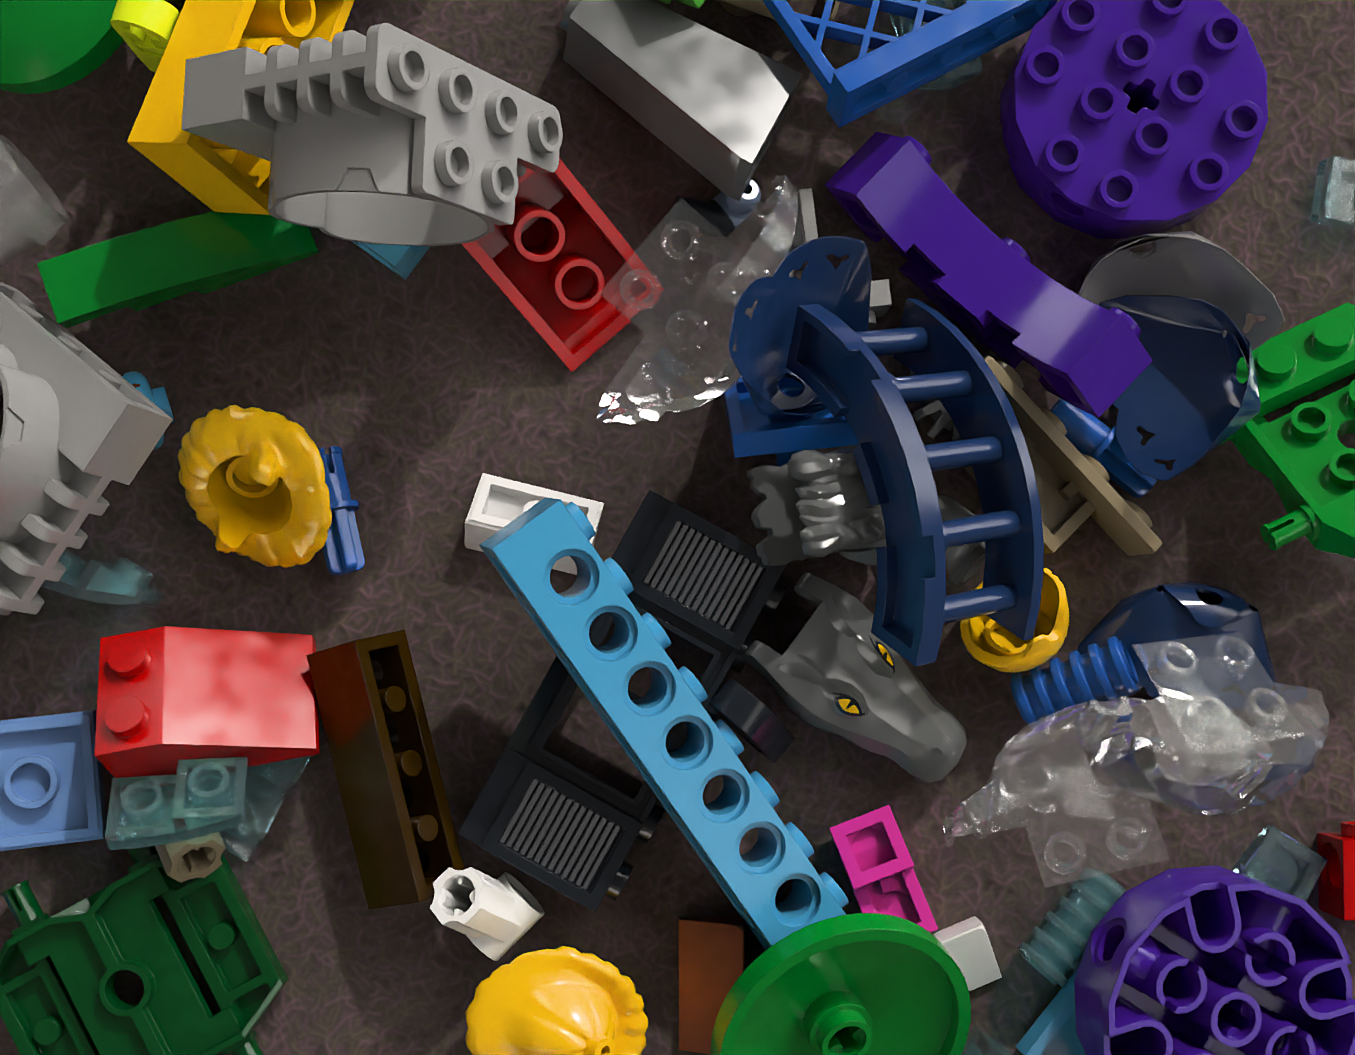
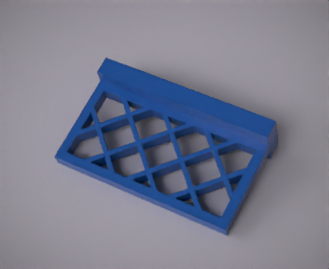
[762,0,1058,128]

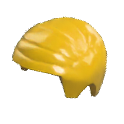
[960,568,1069,673]

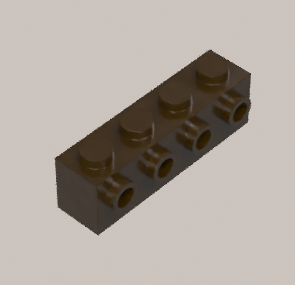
[306,630,465,909]

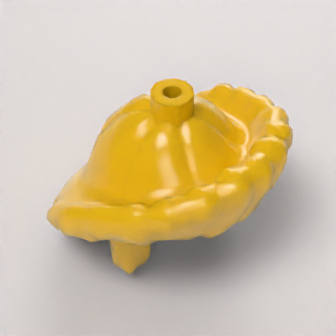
[177,405,332,568]
[465,946,648,1055]

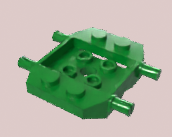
[1218,302,1355,558]

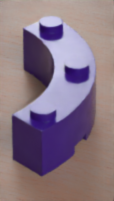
[824,131,1153,418]

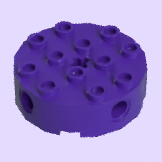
[1000,0,1268,239]
[1074,865,1355,1055]

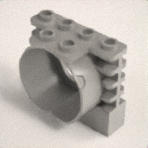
[182,23,563,246]
[0,282,173,616]

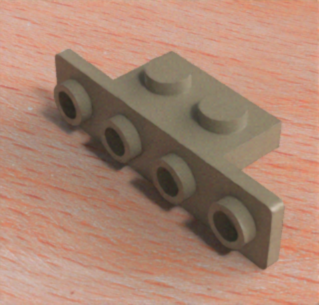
[963,356,1163,556]

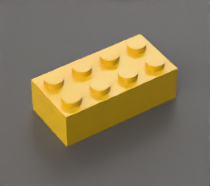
[127,0,355,215]

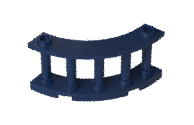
[786,298,1044,667]

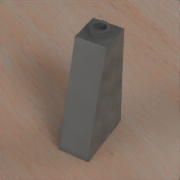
[560,0,802,201]

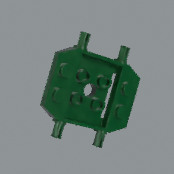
[0,820,289,1055]

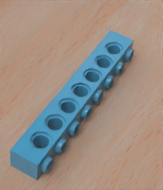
[479,497,849,951]

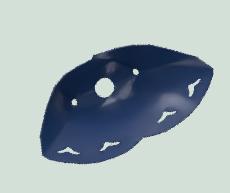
[728,236,872,416]
[1099,295,1261,481]
[1077,582,1281,738]

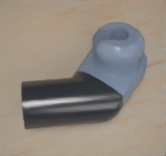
[669,180,761,238]

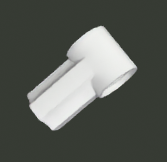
[430,867,544,961]

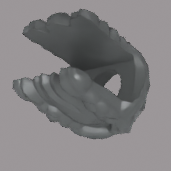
[747,445,886,566]

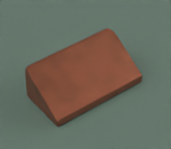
[678,917,744,1055]

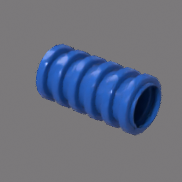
[1010,636,1139,727]

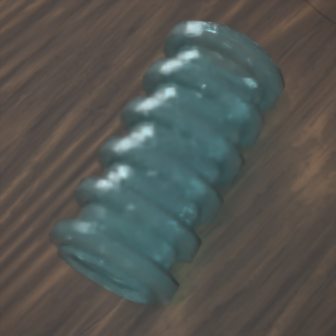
[1017,865,1126,987]

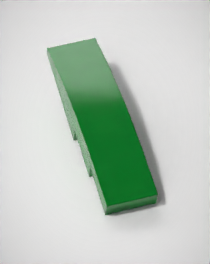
[37,211,319,328]

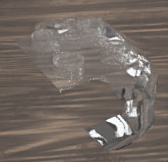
[597,175,799,424]
[1075,632,1329,816]
[943,697,1262,888]

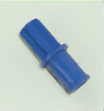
[1050,398,1157,499]
[318,446,365,575]

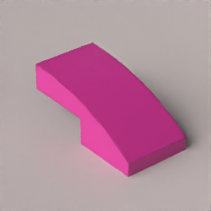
[829,805,938,933]

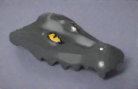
[741,572,967,783]

